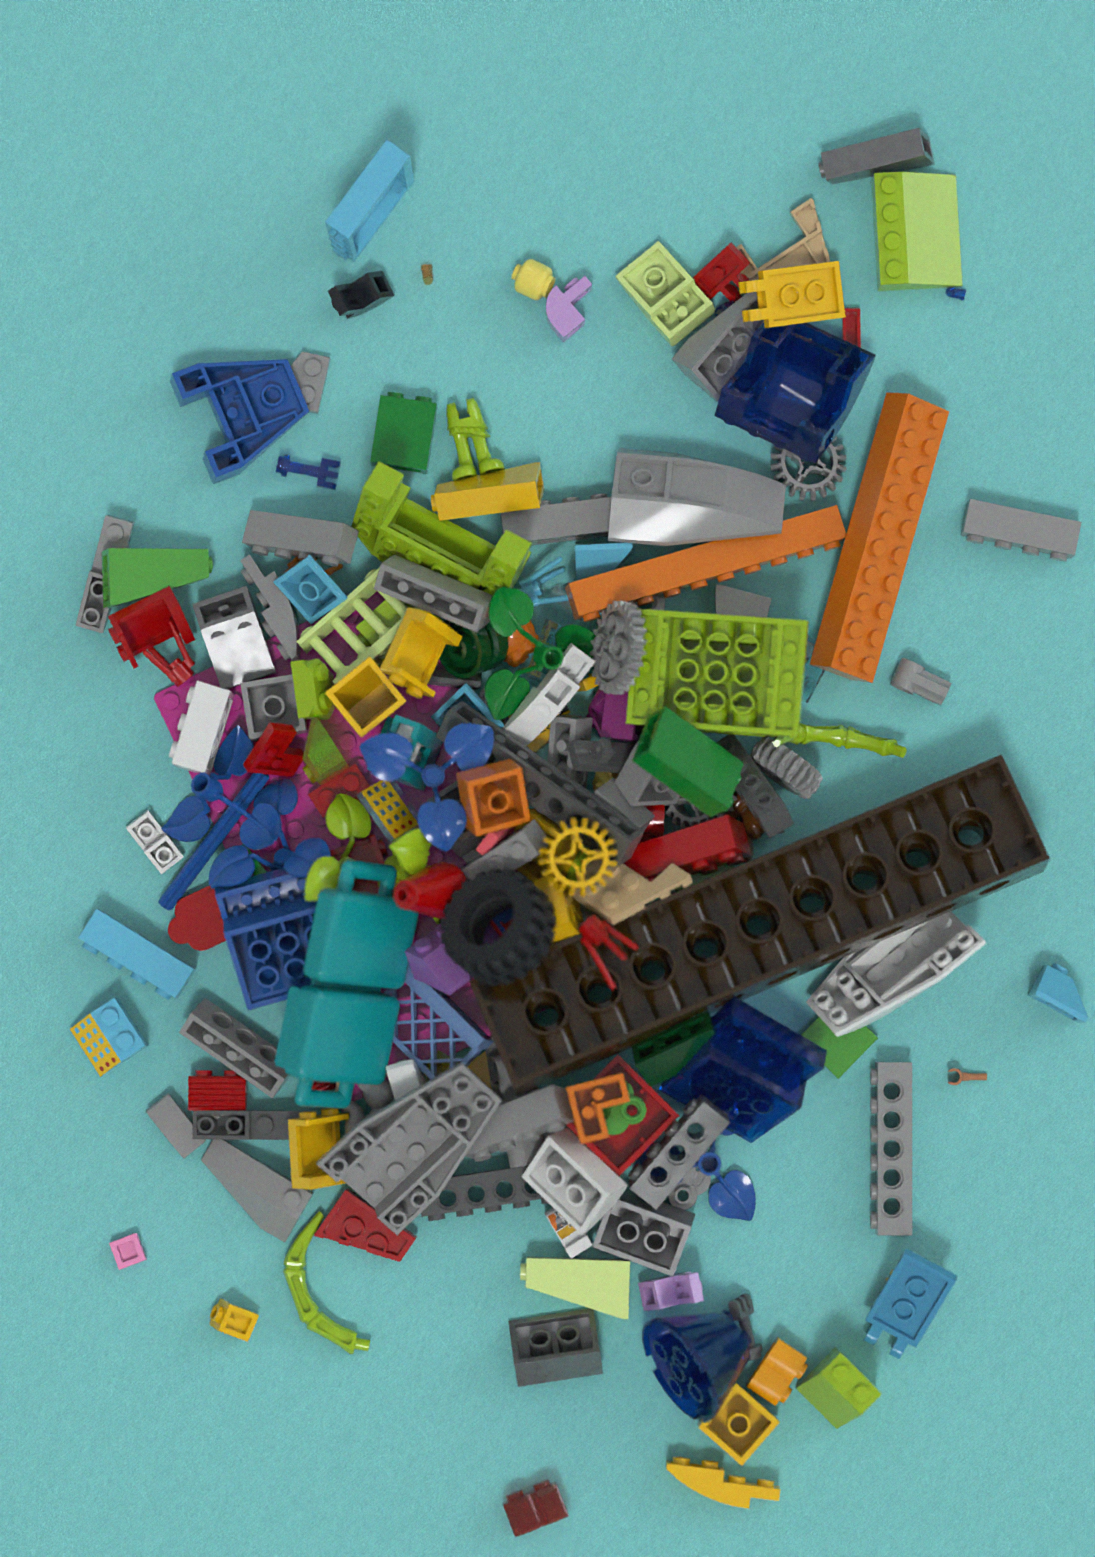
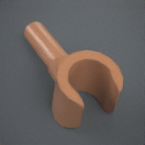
[948,1068,987,1085]

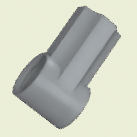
[890,658,951,706]

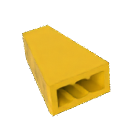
[431,462,544,521]

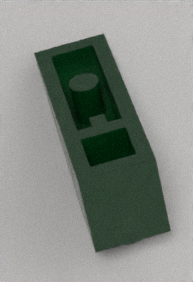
[631,1010,715,1087]

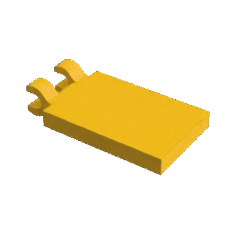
[738,261,845,328]

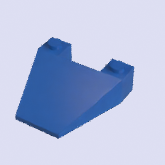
[170,359,309,484]

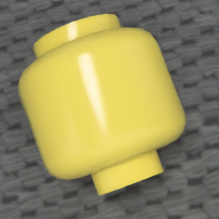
[511,259,555,301]

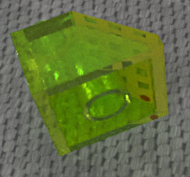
[302,716,350,786]

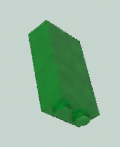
[632,706,744,817]

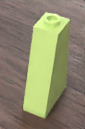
[520,1256,630,1319]

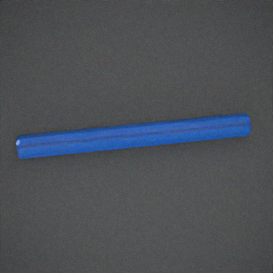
[158,773,269,911]

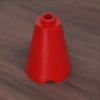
[394,862,467,919]

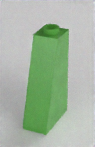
[102,548,213,608]

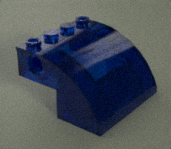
[714,322,876,463]

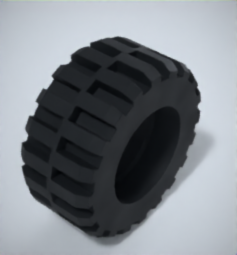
[440,868,556,985]

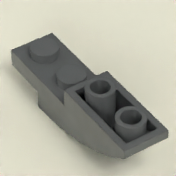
[193,1110,306,1140]

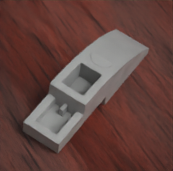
[75,515,134,633]
[240,554,301,661]

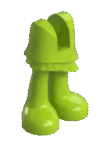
[446,398,505,481]

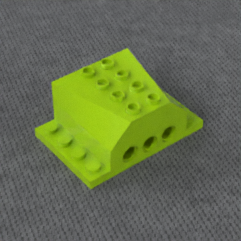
[626,609,809,738]

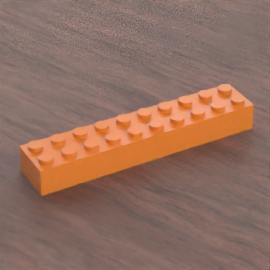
[810,392,949,683]

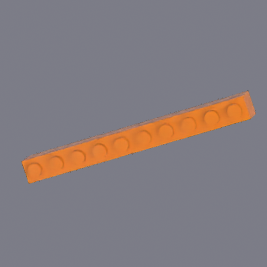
[565,505,846,622]

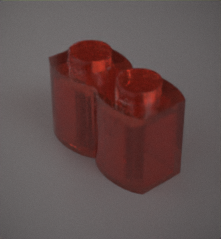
[502,1479,569,1537]

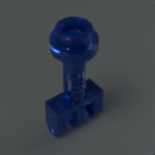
[276,454,341,490]

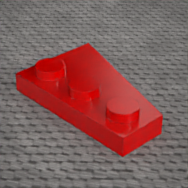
[314,1188,417,1262]

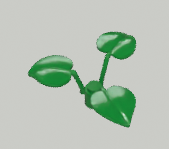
[484,586,596,720]

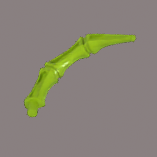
[773,723,907,758]
[283,1211,370,1354]

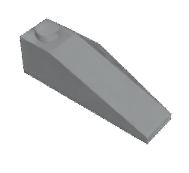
[672,292,764,403]
[201,1139,314,1242]

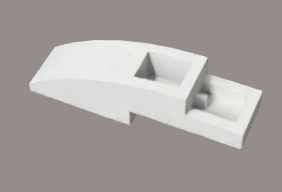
[502,643,595,746]

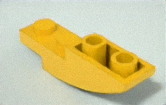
[666,1456,780,1509]

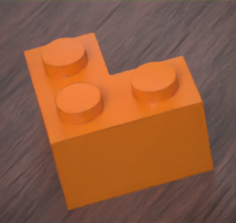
[566,1073,630,1144]

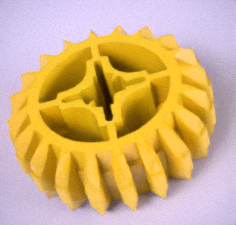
[539,818,618,896]

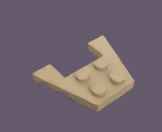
[736,198,831,281]
[573,858,692,925]

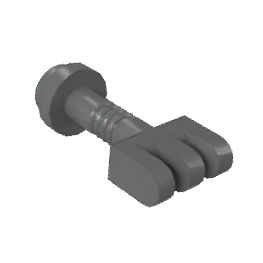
[728,1293,763,1361]

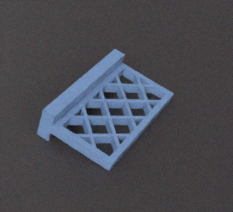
[384,965,494,1080]

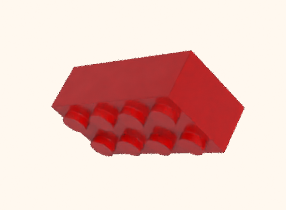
[624,815,752,882]

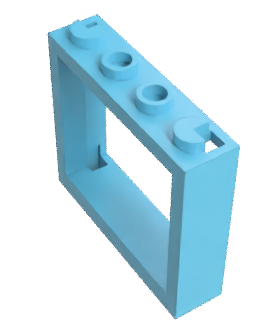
[325,140,414,262]

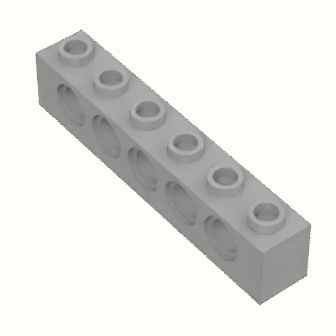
[870,1062,912,1236]

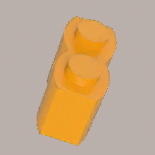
[746,1337,808,1406]

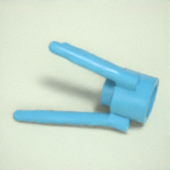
[514,556,569,607]

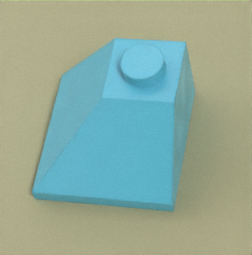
[575,543,632,581]
[273,555,348,624]
[1028,963,1088,1023]

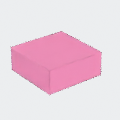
[109,1233,147,1270]

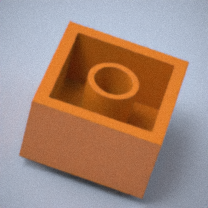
[456,759,531,836]

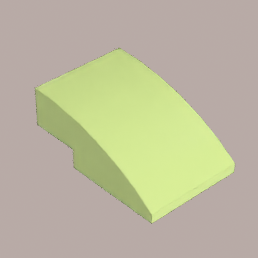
[615,241,716,347]

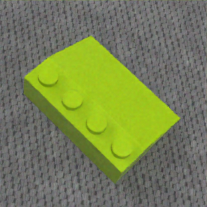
[871,172,962,291]

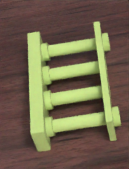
[296,567,424,684]

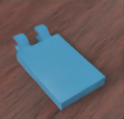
[864,1248,957,1359]

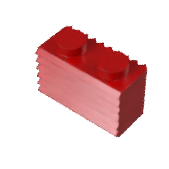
[188,1070,248,1111]

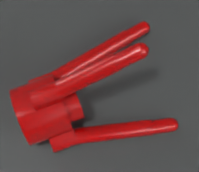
[143,620,195,687]
[579,915,638,990]

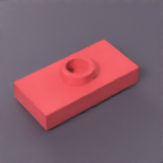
[476,826,516,856]

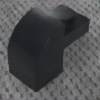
[328,271,395,319]

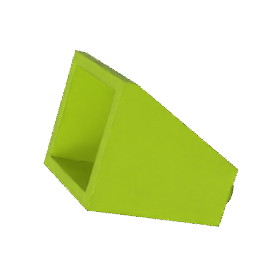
[796,1347,882,1429]

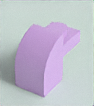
[546,276,592,342]
[638,1271,704,1311]

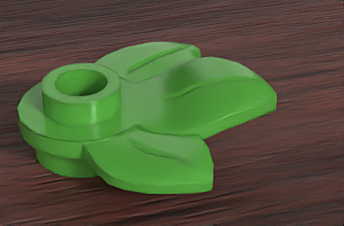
[602,1081,646,1135]

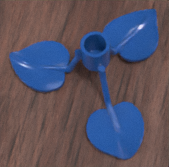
[359,723,494,851]
[161,725,282,850]
[209,779,331,889]
[632,1085,756,1221]

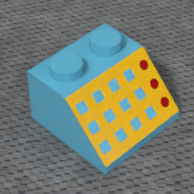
[70,998,149,1077]

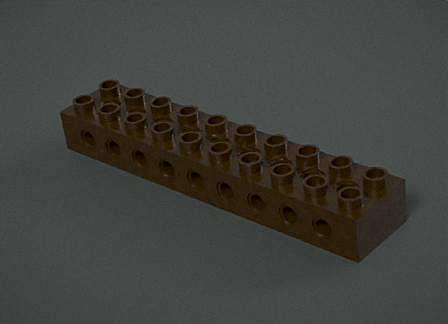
[469,754,1050,1096]

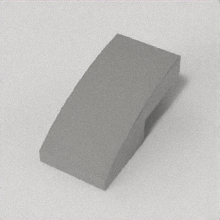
[146,1093,206,1159]

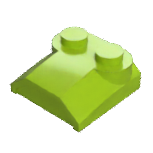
[291,659,335,720]

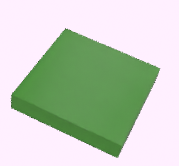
[797,1017,878,1079]

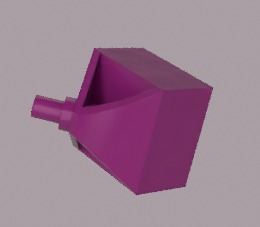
[585,690,644,743]

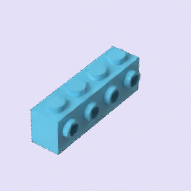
[78,909,196,1000]

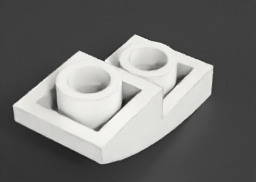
[126,810,184,874]

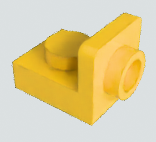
[209,1298,259,1342]

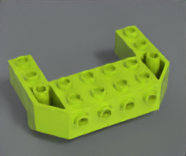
[351,462,532,595]

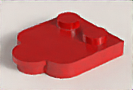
[168,886,226,951]

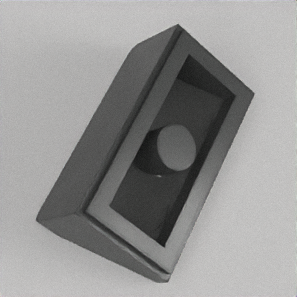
[428,664,482,690]

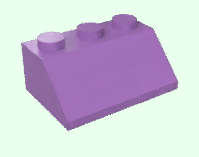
[405,923,500,995]

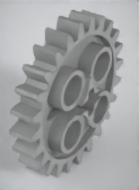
[590,601,647,695]

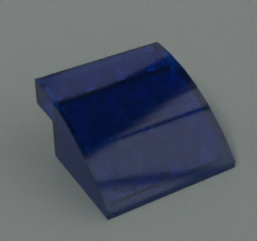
[659,996,827,1143]

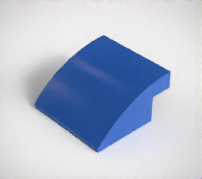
[215,868,317,1010]

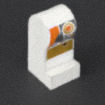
[544,1207,593,1259]

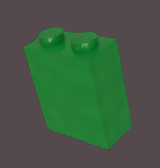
[370,392,437,474]

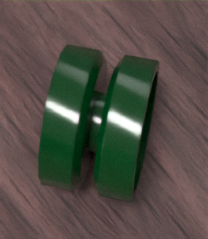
[439,620,509,679]

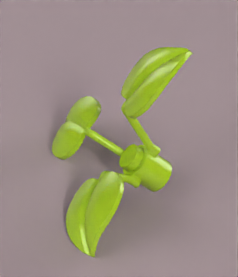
[304,794,411,901]
[389,828,441,925]

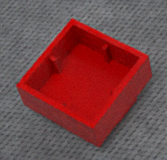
[566,1054,679,1176]

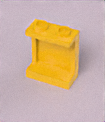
[380,607,463,699]
[288,1108,349,1190]

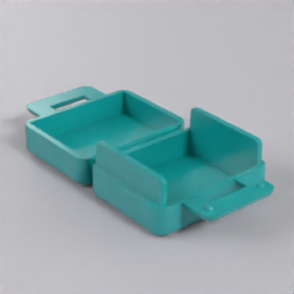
[275,860,419,1109]

